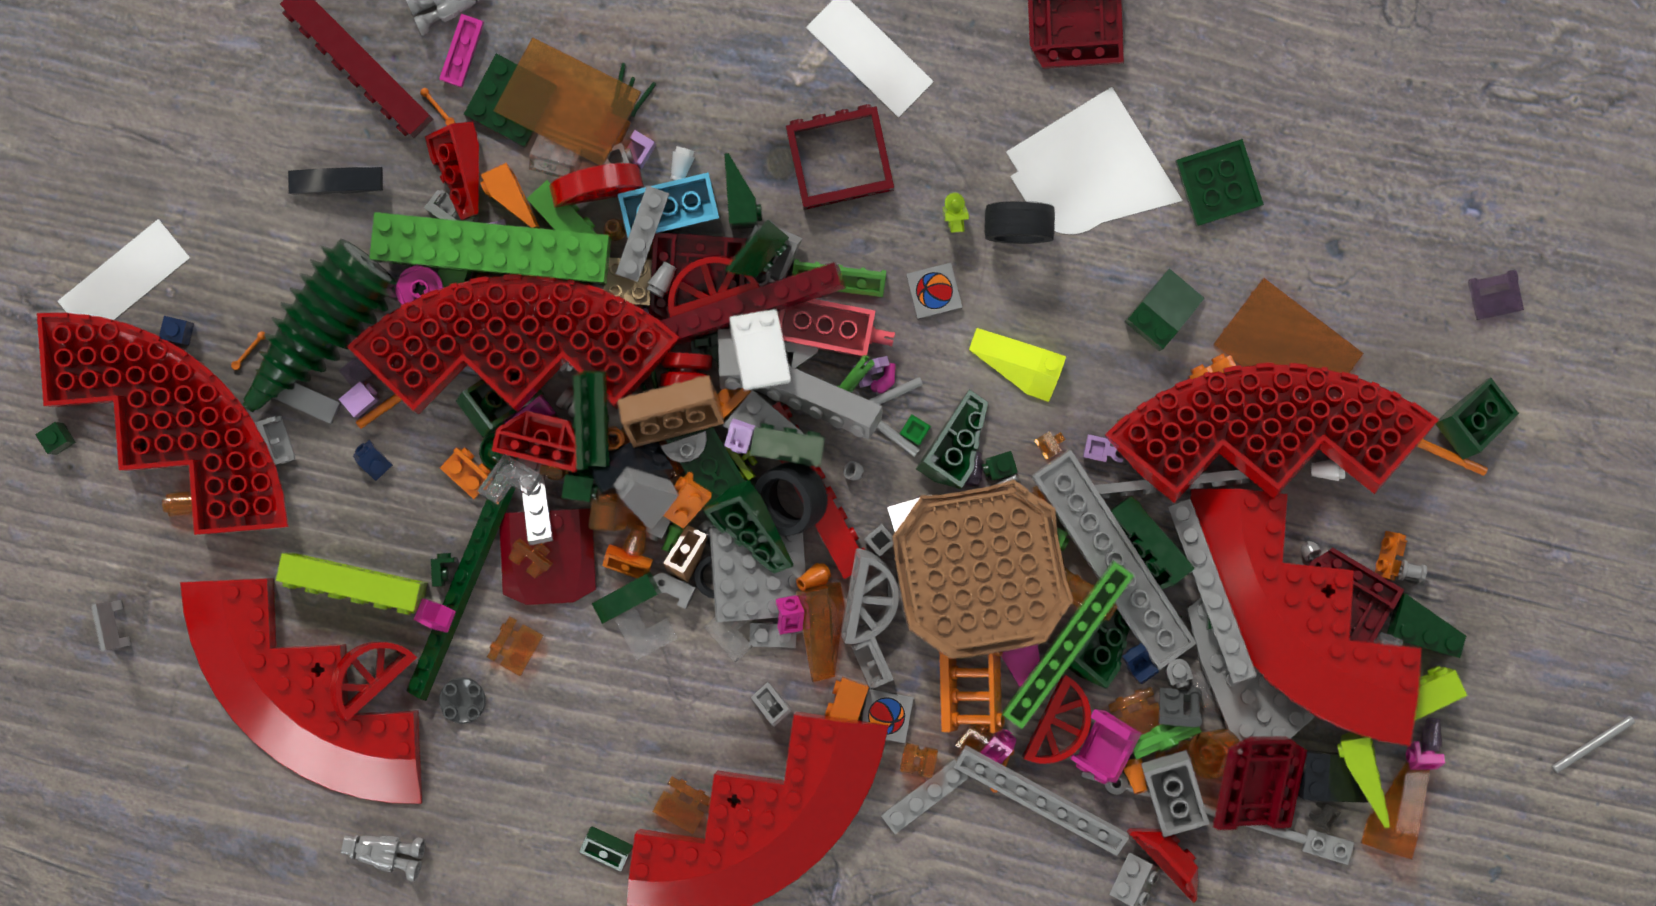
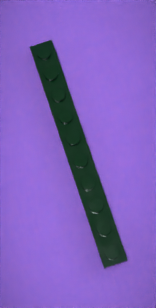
[406,477,517,701]

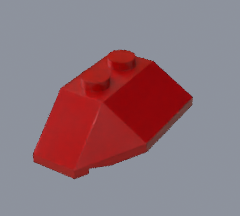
[492,411,578,472]
[1127,828,1198,903]

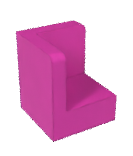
[414,598,456,633]

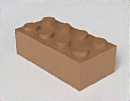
[618,376,724,447]

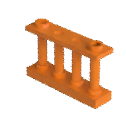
[939,651,1005,733]

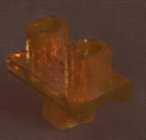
[509,538,553,578]

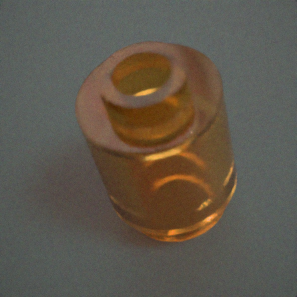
[162,491,192,517]

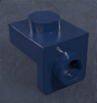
[353,440,393,481]
[1123,643,1159,684]

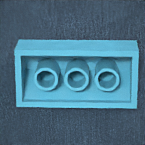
[617,173,719,237]

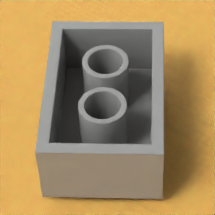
[1141,750,1209,837]

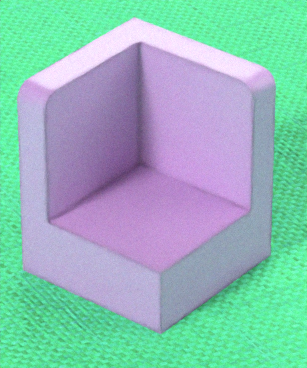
[627,130,656,169]

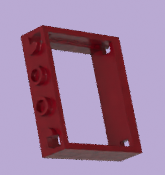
[786,104,894,210]

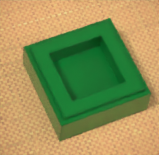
[900,414,931,446]

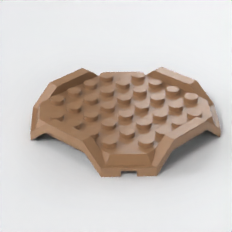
[892,480,1073,659]

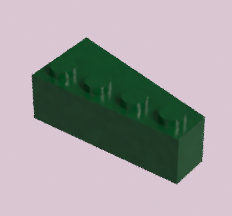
[1110,496,1196,589]

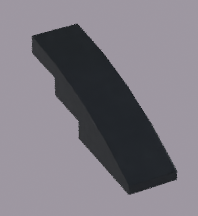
[288,167,383,195]

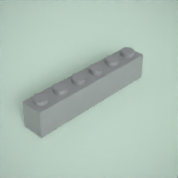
[751,366,882,440]

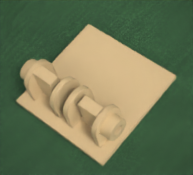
[604,258,652,308]

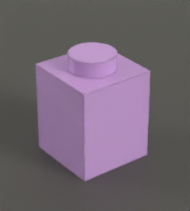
[339,381,379,418]

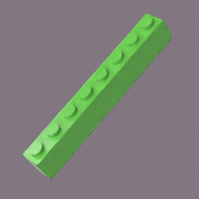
[1003,560,1134,729]

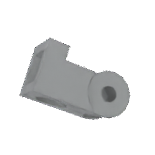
[653,573,697,609]

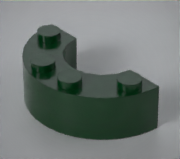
[562,416,609,502]

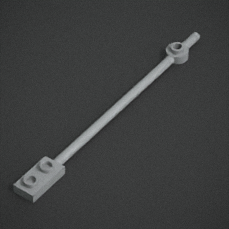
[1081,771,1354,865]

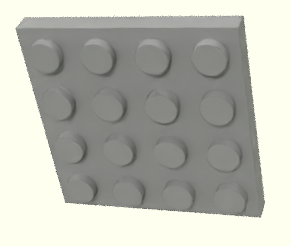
[710,528,808,622]

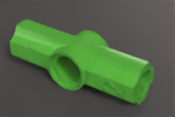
[1133,724,1202,760]

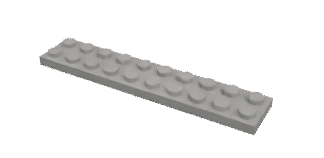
[1031,450,1196,670]

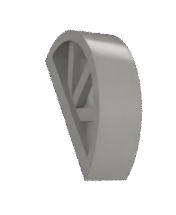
[840,548,899,644]

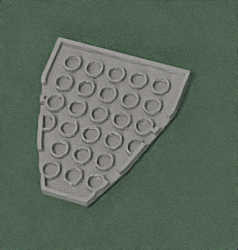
[1186,597,1316,743]

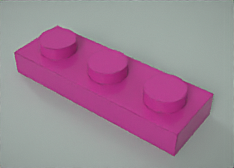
[439,14,484,88]

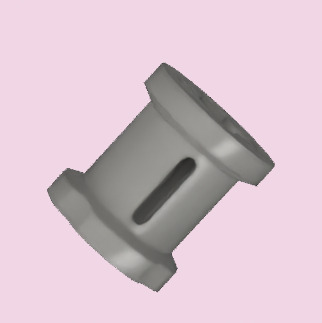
[1398,560,1427,585]

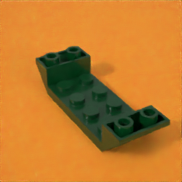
[666,427,745,507]

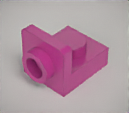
[776,595,805,635]
[979,728,1017,764]
[1406,741,1445,770]

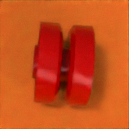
[660,353,713,387]

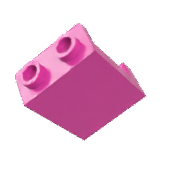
[1070,709,1142,784]

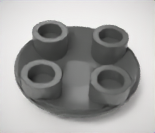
[439,677,486,724]

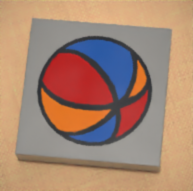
[906,263,962,319]
[862,688,914,743]

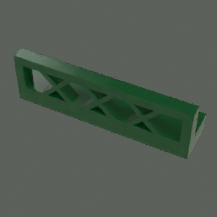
[573,371,609,469]

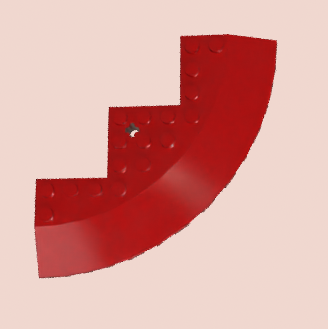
[347,274,680,415]
[37,312,289,535]
[1105,363,1439,503]
[1190,489,1421,746]
[180,578,422,804]
[627,711,889,906]

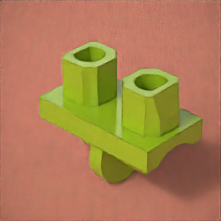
[942,192,969,233]
[725,447,758,480]

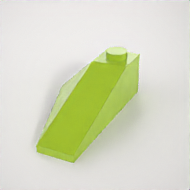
[1337,732,1390,828]

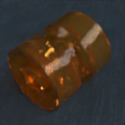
[900,742,938,779]

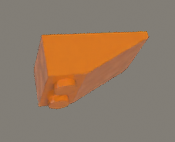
[480,163,540,229]

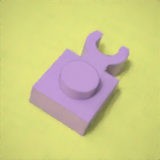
[1083,434,1123,462]

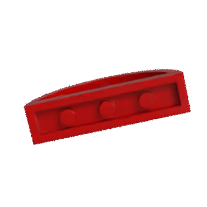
[549,163,644,208]
[668,256,760,317]
[330,642,417,721]
[1022,673,1091,764]

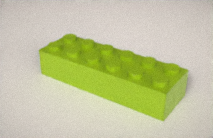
[276,552,428,615]

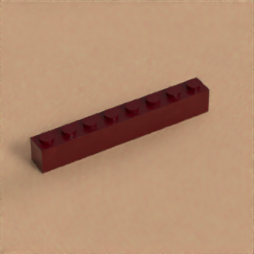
[280,0,433,138]
[660,262,846,346]

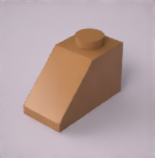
[663,525,708,583]

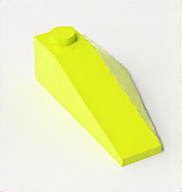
[969,328,1066,402]

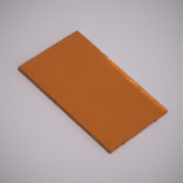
[494,37,642,165]
[1213,278,1364,373]

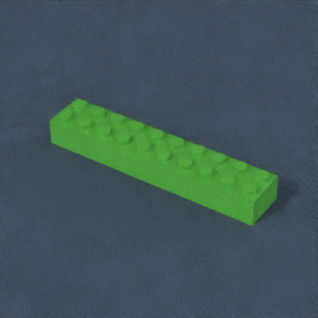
[369,212,611,285]

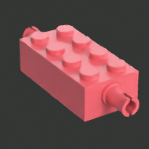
[777,299,895,357]

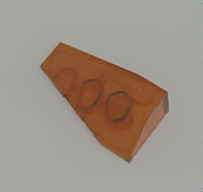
[796,581,844,682]
[1360,761,1430,859]

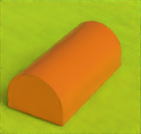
[602,544,654,579]

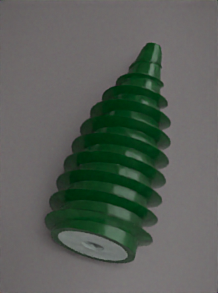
[242,239,397,412]

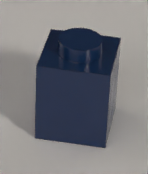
[159,316,194,346]

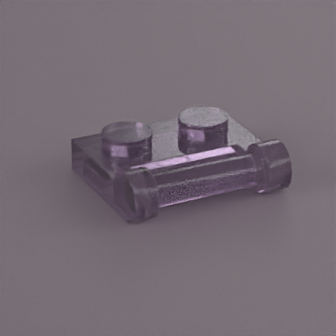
[1468,269,1524,320]

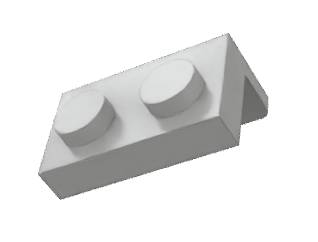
[1109,852,1160,906]

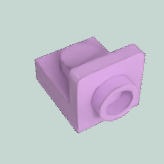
[854,356,890,388]
[725,418,755,454]

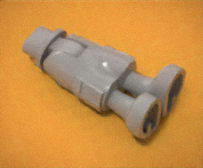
[406,0,481,36]
[341,835,425,882]

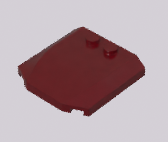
[1028,0,1124,69]
[649,232,747,320]
[500,509,597,605]
[1309,548,1404,643]
[1213,736,1307,831]

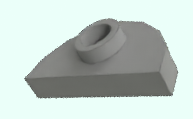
[661,431,707,462]

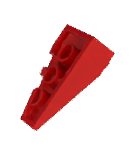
[425,122,479,220]

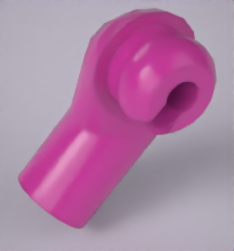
[871,363,896,394]

